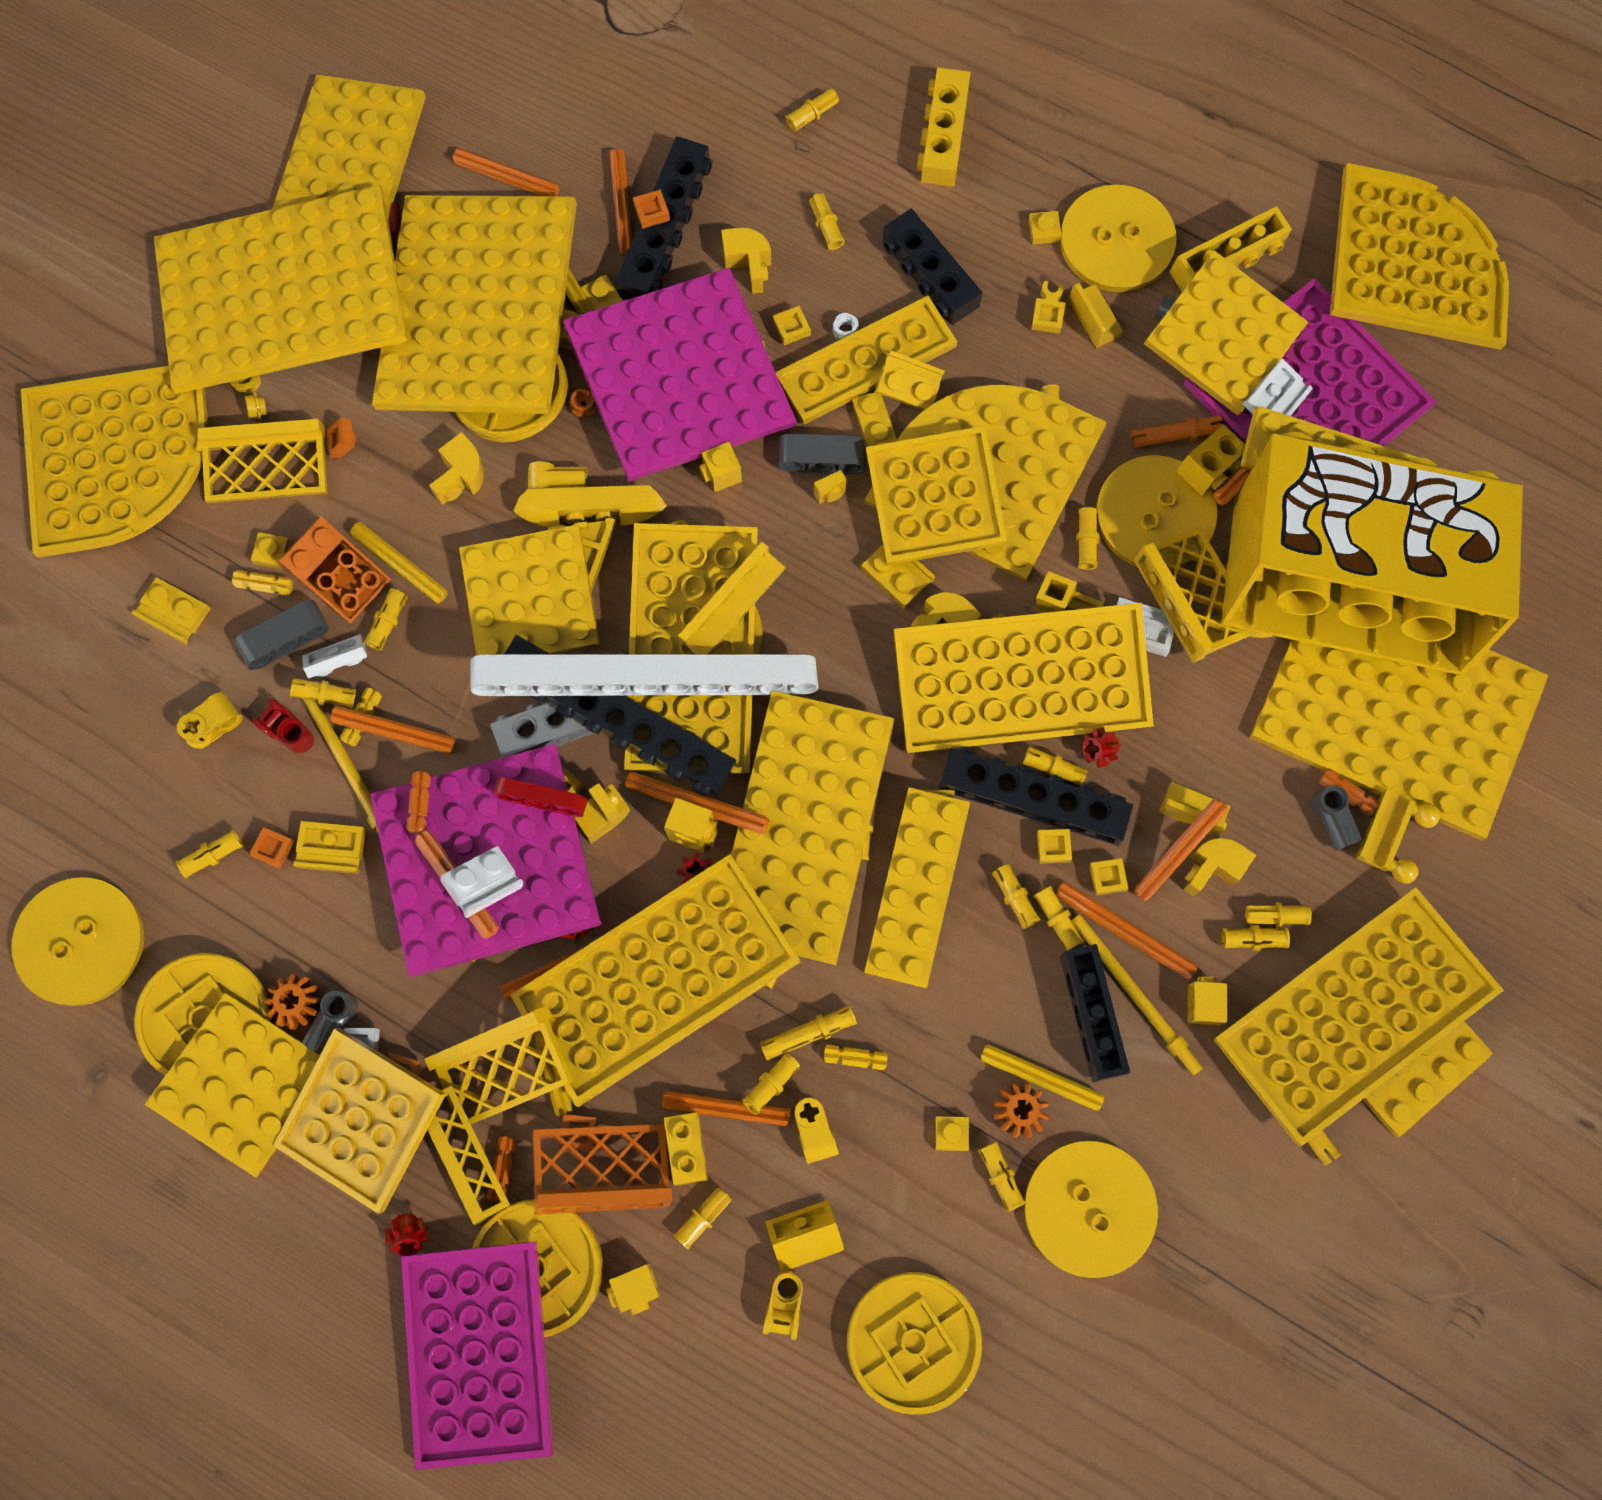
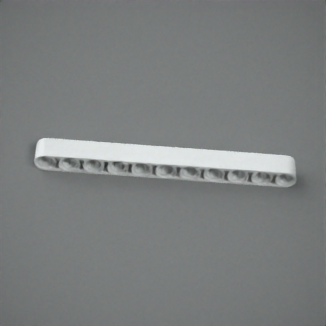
[470,655,818,696]

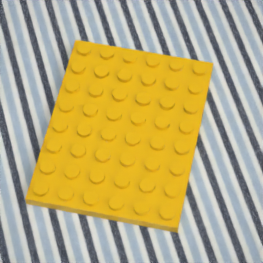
[154,185,408,394]
[372,195,577,414]
[1249,639,1549,841]

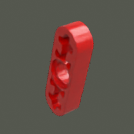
[493,778,588,817]

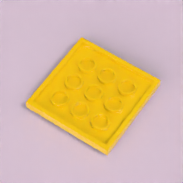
[1143,250,1308,416]
[866,426,1008,566]
[459,524,600,656]
[144,993,321,1178]
[1363,1021,1493,1138]
[273,1028,446,1214]

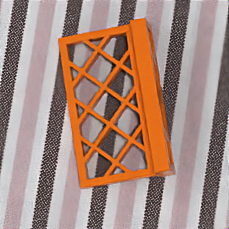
[532,1124,673,1215]

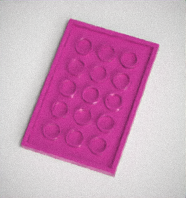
[401,1241,554,1470]

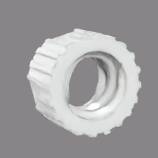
[832,313,859,340]

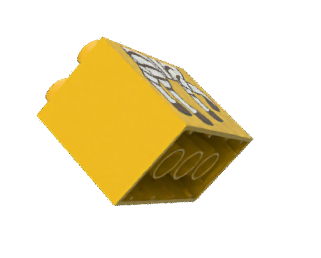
[1221,432,1523,676]

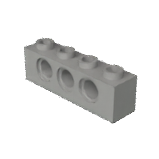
[490,696,623,758]

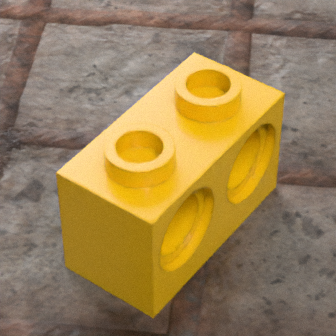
[1176,424,1245,496]
[664,798,718,853]
[664,1112,709,1186]

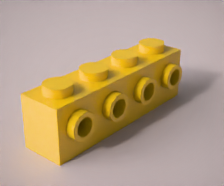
[1170,206,1292,292]

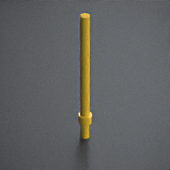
[301,698,378,833]
[1071,914,1203,1076]

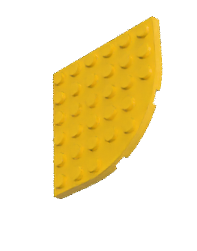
[1330,163,1509,350]
[21,366,208,558]
[865,385,1107,581]

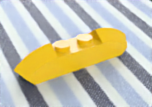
[513,485,667,527]

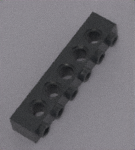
[615,136,713,300]
[938,747,1134,846]

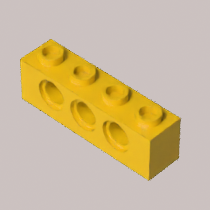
[917,67,971,187]

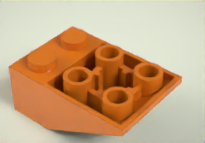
[276,516,391,624]

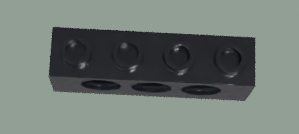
[882,208,983,325]
[1060,944,1130,1083]

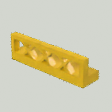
[678,542,785,655]
[427,1085,510,1226]

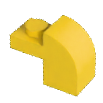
[721,228,771,294]
[429,432,484,505]
[1035,571,1104,613]
[911,592,982,627]
[575,783,630,844]
[1183,838,1256,897]

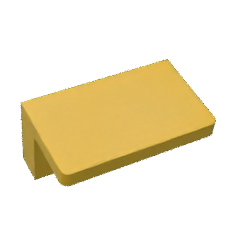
[1068,282,1123,348]
[1159,782,1231,837]
[765,1200,844,1272]

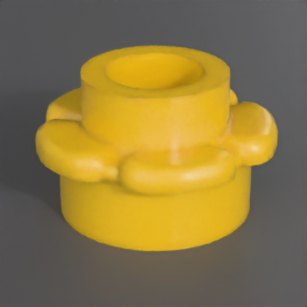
[244,392,267,421]

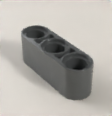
[778,434,866,474]
[234,600,329,670]

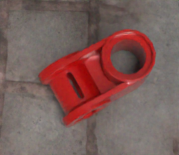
[251,698,314,753]

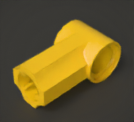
[527,461,588,489]

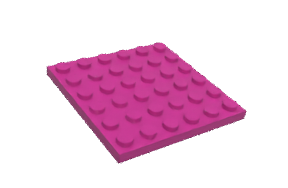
[563,268,796,482]
[1183,278,1437,446]
[370,744,602,978]

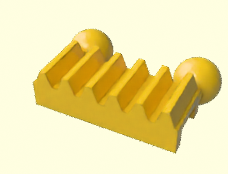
[1355,789,1440,884]

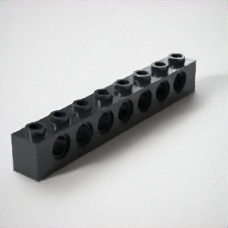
[504,635,736,797]

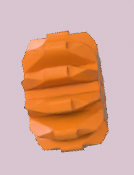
[264,974,322,1030]
[993,1082,1049,1139]

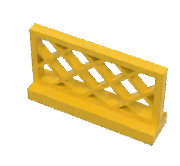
[197,419,328,503]
[1133,527,1258,663]
[424,1005,573,1129]

